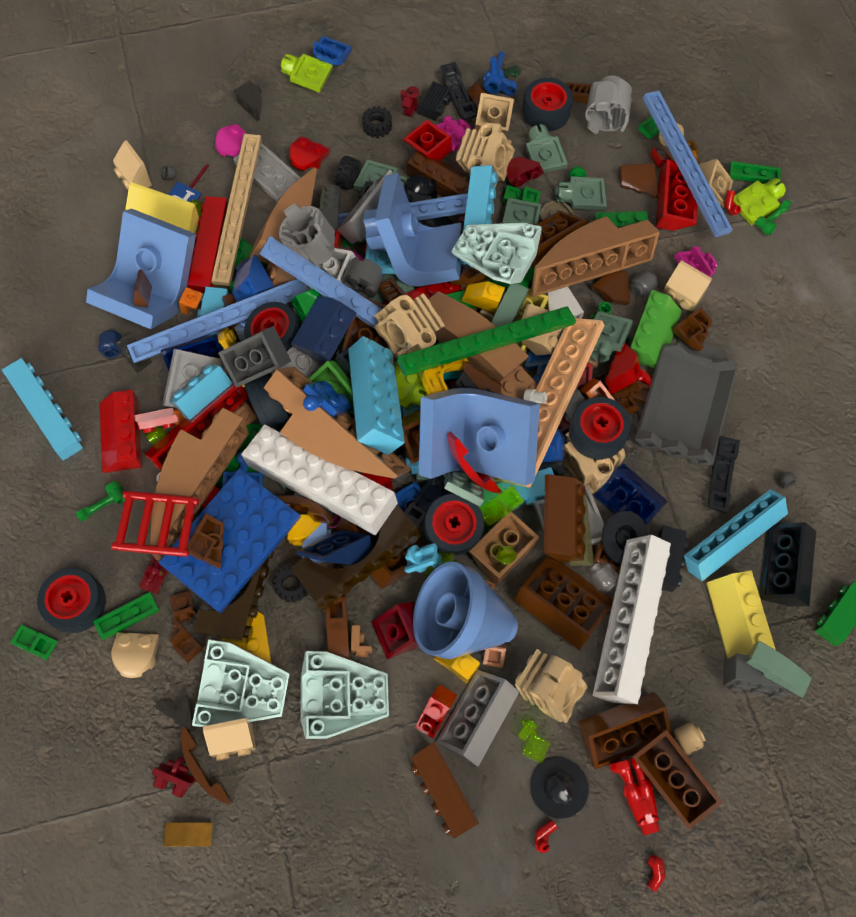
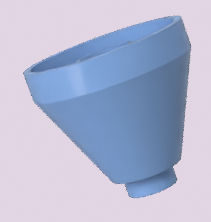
[413,562,518,659]

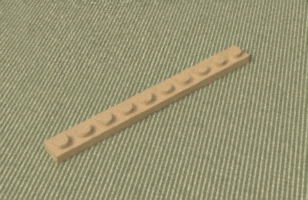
[211,134,262,286]

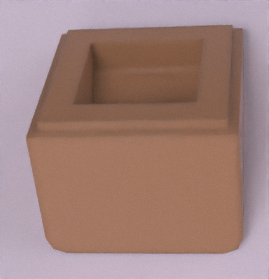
[483,643,506,668]

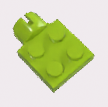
[281,54,333,93]
[734,178,786,226]
[394,360,427,410]

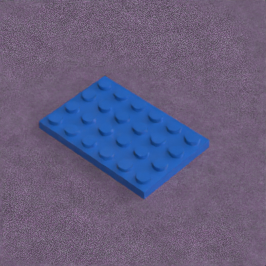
[158,469,301,613]

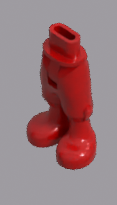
[609,758,660,835]

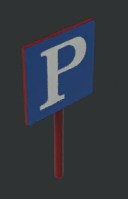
[168,164,209,204]

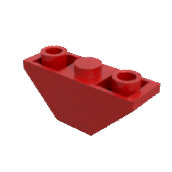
[605,343,641,394]

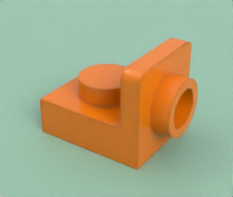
[179,287,203,315]

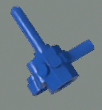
[484,51,517,96]

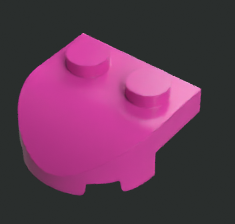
[436,116,471,151]
[215,124,247,158]
[674,246,717,277]

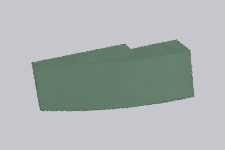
[491,283,529,327]
[746,641,812,697]

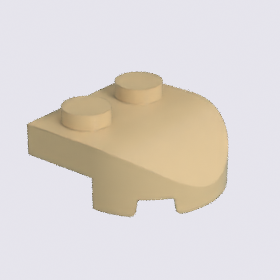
[111,632,159,678]

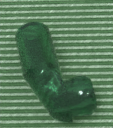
[504,65,521,79]

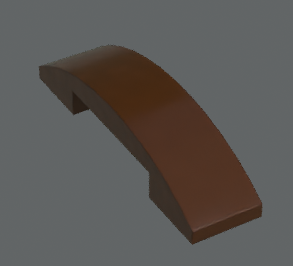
[276,496,334,524]
[181,727,233,805]

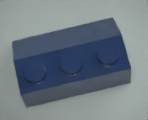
[290,296,357,365]

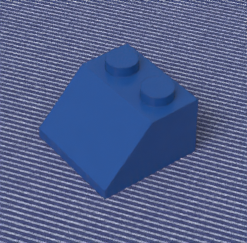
[232,255,274,302]

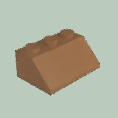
[469,511,540,585]

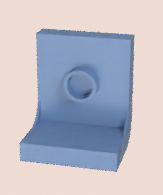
[363,173,463,286]
[86,208,196,329]
[419,388,540,486]

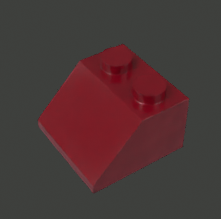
[372,602,418,659]

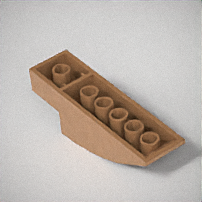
[250,168,317,288]
[531,216,660,297]
[428,292,538,400]
[264,367,411,479]
[150,408,249,562]

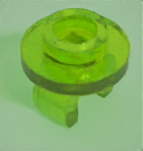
[518,718,539,741]

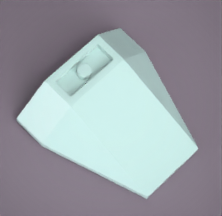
[451,223,542,284]
[192,639,289,727]
[300,651,389,739]

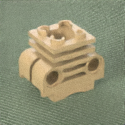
[456,123,515,188]
[374,293,445,359]
[563,432,625,494]
[515,649,587,723]

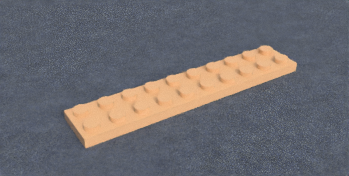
[495,318,605,488]

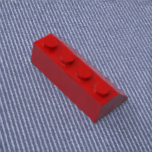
[656,159,698,231]
[99,390,142,473]

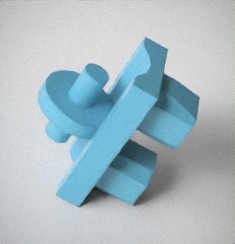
[404,543,442,573]

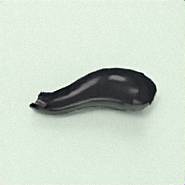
[405,174,454,227]

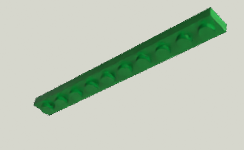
[397,306,576,376]

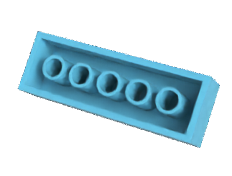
[348,336,405,455]

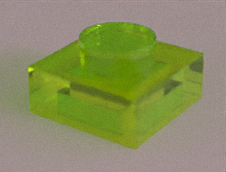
[522,734,551,764]

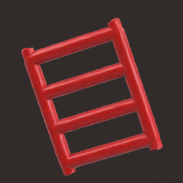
[111,491,199,557]

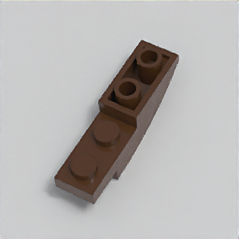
[326,594,350,660]

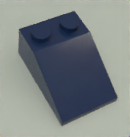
[297,529,372,565]

